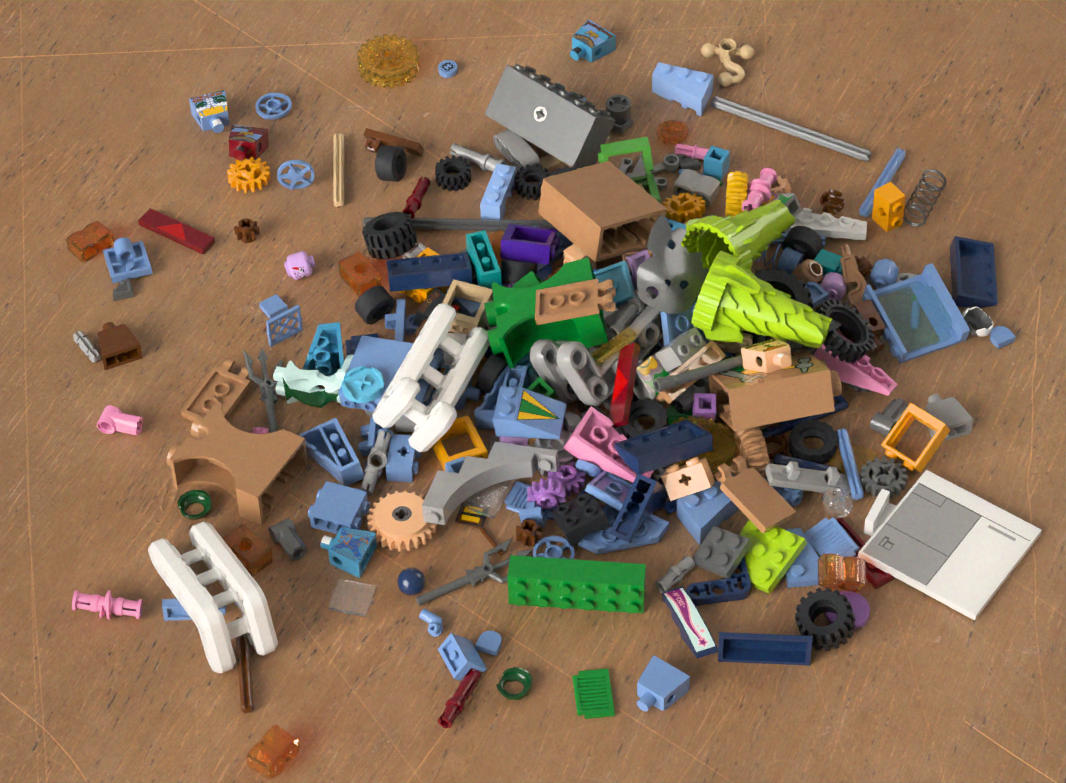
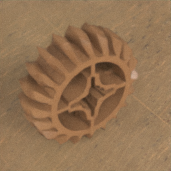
[733,426,770,478]

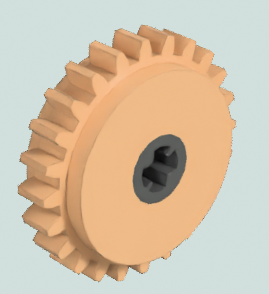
[367,490,438,551]

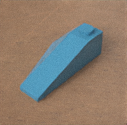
[302,322,344,386]

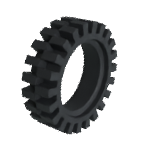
[815,299,874,363]

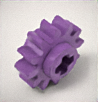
[547,461,586,497]
[527,478,566,510]

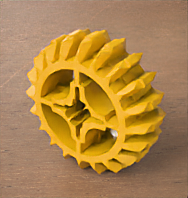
[725,171,748,217]

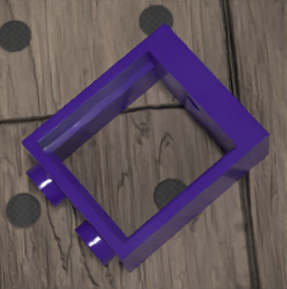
[500,224,560,265]

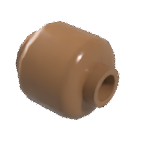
[792,259,823,284]

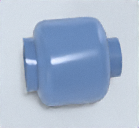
[870,259,899,289]

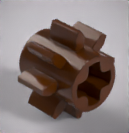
[820,189,845,215]
[234,218,260,243]
[855,256,873,280]
[516,520,542,547]

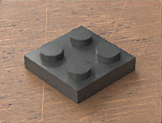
[692,526,752,579]

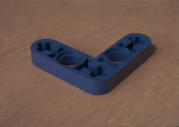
[686,557,751,606]

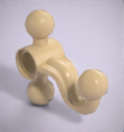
[701,38,754,87]

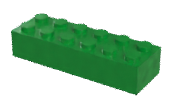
[507,555,646,614]

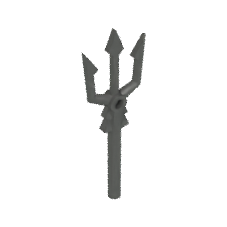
[243,348,282,433]
[415,538,532,606]

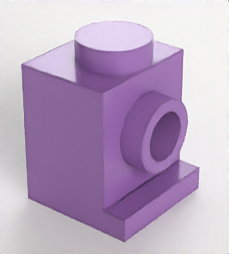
[692,393,716,425]

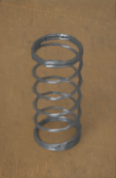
[903,169,947,226]

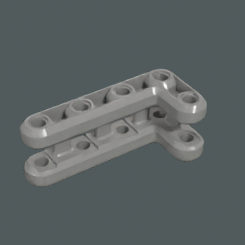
[530,289,663,406]

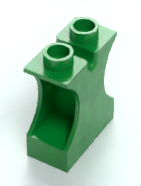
[484,257,608,369]

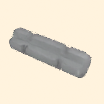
[73,331,102,363]

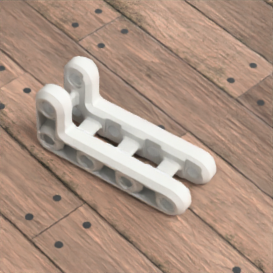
[372,303,490,452]
[148,521,278,674]

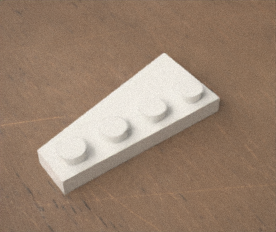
[785,208,867,240]

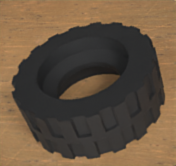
[621,399,669,439]
[789,420,837,464]

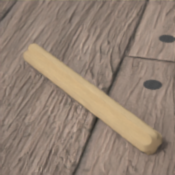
[333,133,345,207]

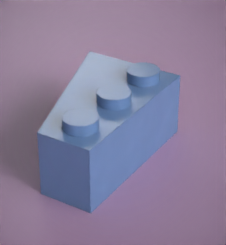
[474,365,530,430]
[676,473,739,545]

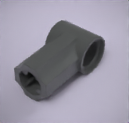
[672,377,710,414]
[870,398,908,437]
[268,518,307,561]

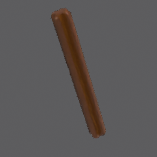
[235,617,254,713]

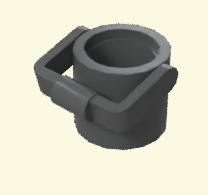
[606,95,633,133]

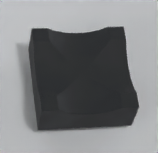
[551,492,611,547]

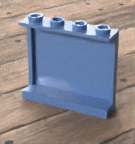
[338,335,445,417]

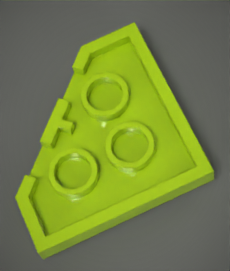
[740,520,807,594]

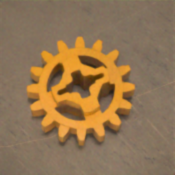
[227,157,271,193]
[662,192,706,223]

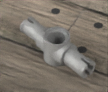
[360,431,392,495]

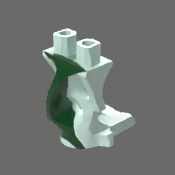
[273,355,354,408]

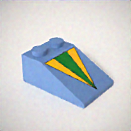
[493,386,567,439]

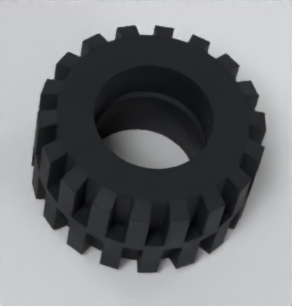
[362,212,417,260]
[795,588,856,651]

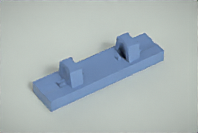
[385,299,406,342]

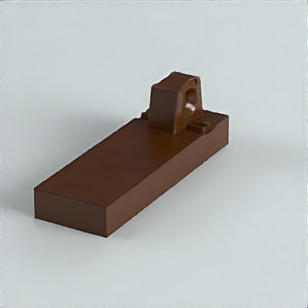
[364,128,424,156]

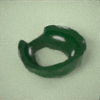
[177,490,212,520]
[496,667,533,700]

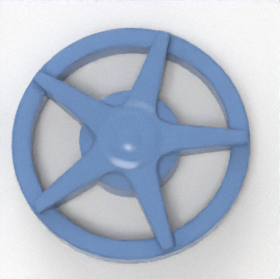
[255,93,292,120]
[277,160,315,190]
[533,536,575,559]

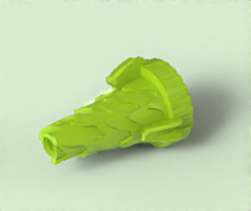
[681,200,796,271]
[691,251,832,348]

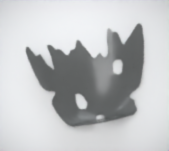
[637,215,709,314]

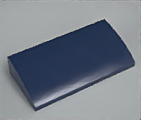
[950,236,998,308]
[386,252,472,292]
[614,419,713,475]
[718,632,812,666]

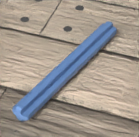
[859,148,906,217]

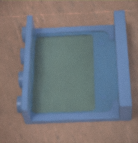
[862,263,970,364]

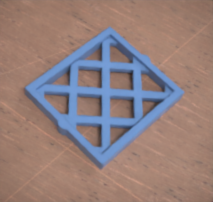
[266,305,303,347]

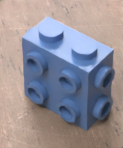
[308,481,370,534]

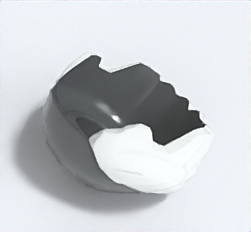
[962,306,994,337]

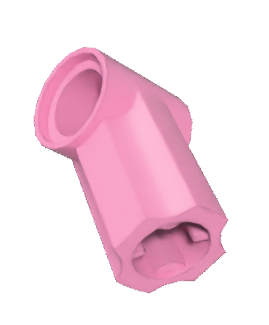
[97,406,143,435]

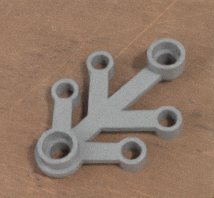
[619,154,679,193]

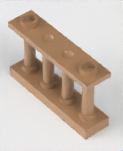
[647,340,726,421]

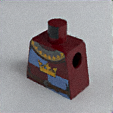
[229,125,269,161]

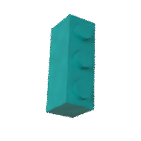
[466,230,502,289]

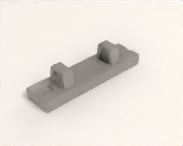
[765,461,851,496]

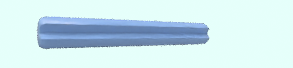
[836,428,864,500]

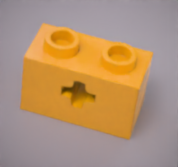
[872,182,906,232]

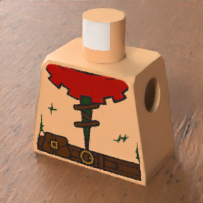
[741,338,792,373]

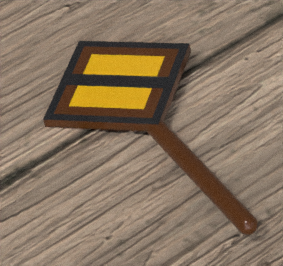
[455,502,503,555]

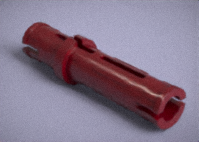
[403,177,431,219]
[438,668,481,728]

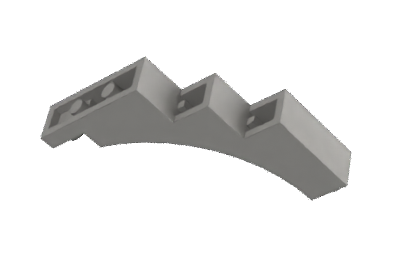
[422,442,559,525]

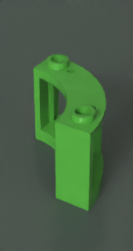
[598,137,661,203]

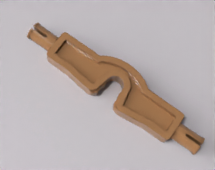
[840,244,867,306]

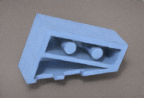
[652,62,713,116]

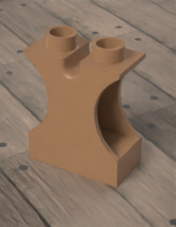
[167,401,308,525]

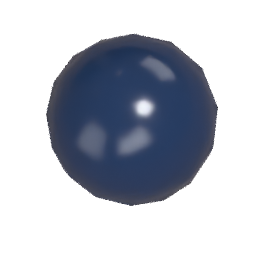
[397,568,426,595]

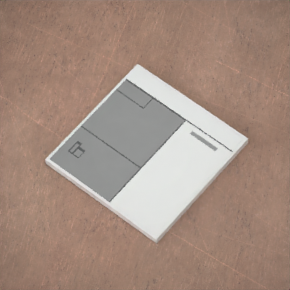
[858,470,1042,620]

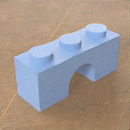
[480,163,516,220]

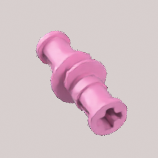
[741,168,777,211]
[72,590,143,620]

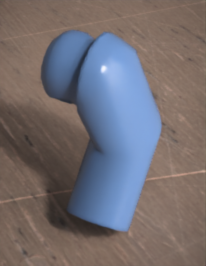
[419,609,443,637]

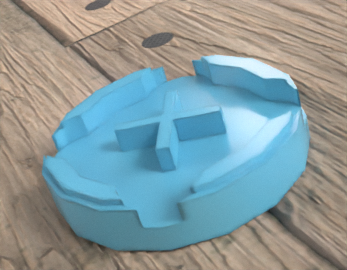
[341,366,385,403]

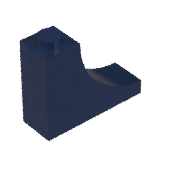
[610,474,668,543]

